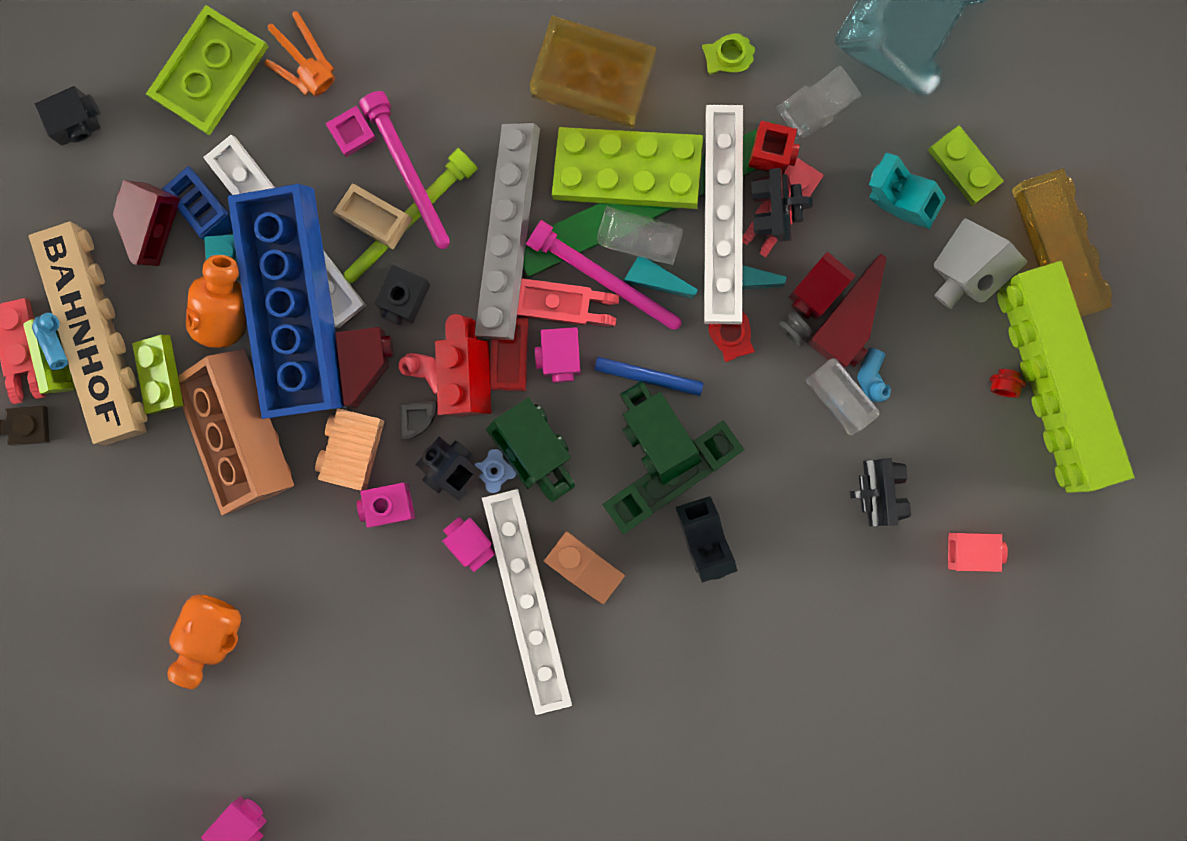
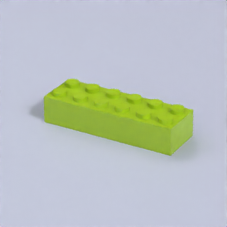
[997,260,1135,493]

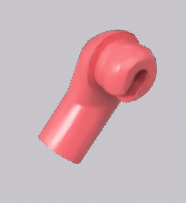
[398,353,437,395]

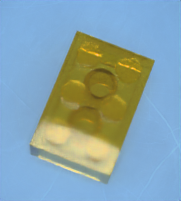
[529,15,657,129]

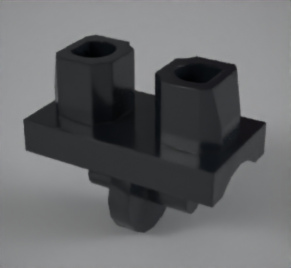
[751,168,813,242]
[849,458,911,527]

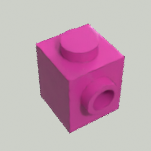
[535,327,581,383]
[357,482,416,528]
[201,796,267,841]

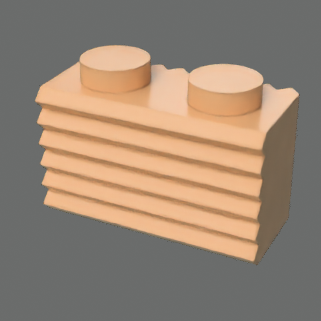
[315,408,385,491]

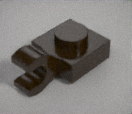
[0,406,50,446]

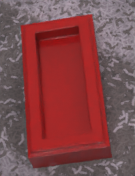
[490,318,529,392]

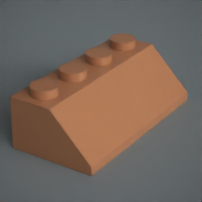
[178,349,294,516]

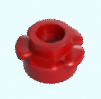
[989,369,1026,398]

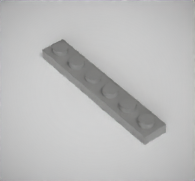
[475,123,540,340]

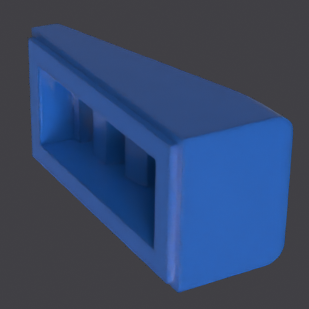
[162,166,233,241]

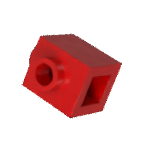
[748,120,800,174]

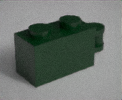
[620,381,702,484]
[486,397,575,502]

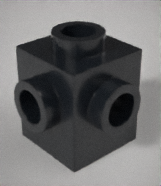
[415,436,482,501]

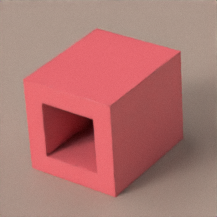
[948,533,1008,572]

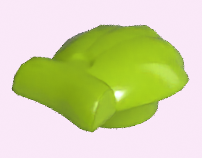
[702,33,755,75]

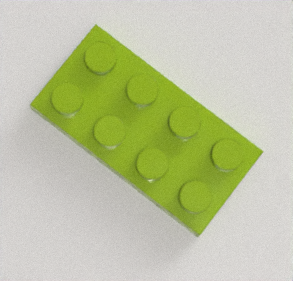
[552,127,703,209]

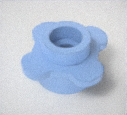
[474,449,516,493]

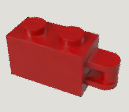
[435,314,492,417]

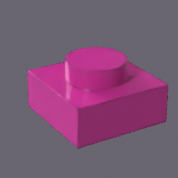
[325,105,377,158]

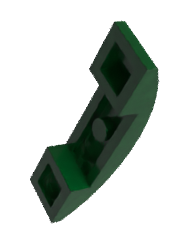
[602,420,744,535]

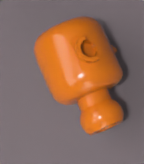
[186,255,246,348]
[167,594,241,689]

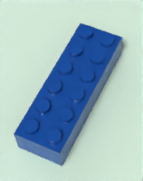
[227,184,346,419]

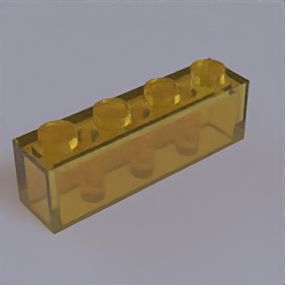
[1012,168,1112,318]

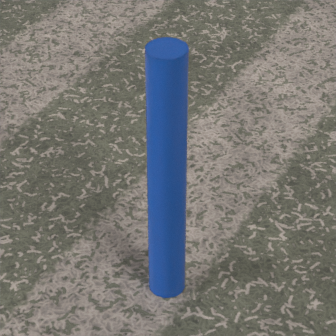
[594,357,704,396]

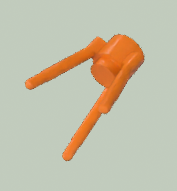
[264,11,335,97]

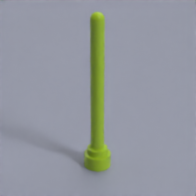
[343,148,478,283]

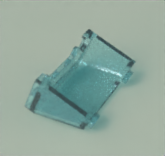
[835,0,986,95]

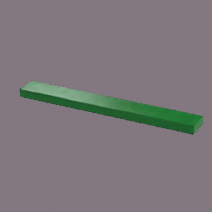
[523,121,775,278]

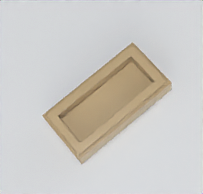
[333,183,413,250]

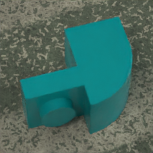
[868,153,946,229]

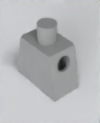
[934,218,1027,309]

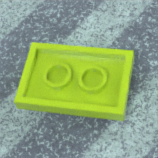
[146,5,269,136]

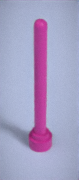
[359,91,450,249]
[526,220,681,330]

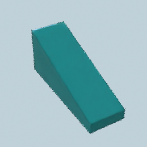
[624,254,698,299]
[742,265,787,290]

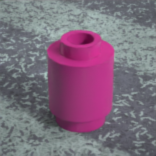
[442,516,496,572]

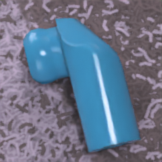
[32,313,68,370]
[857,348,891,402]

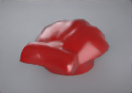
[708,312,755,362]

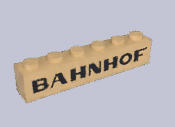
[28,221,147,446]

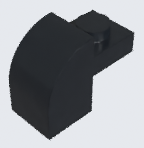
[675,496,738,583]

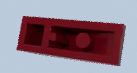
[807,254,887,370]

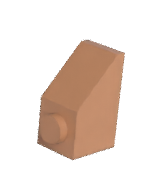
[544,531,625,605]

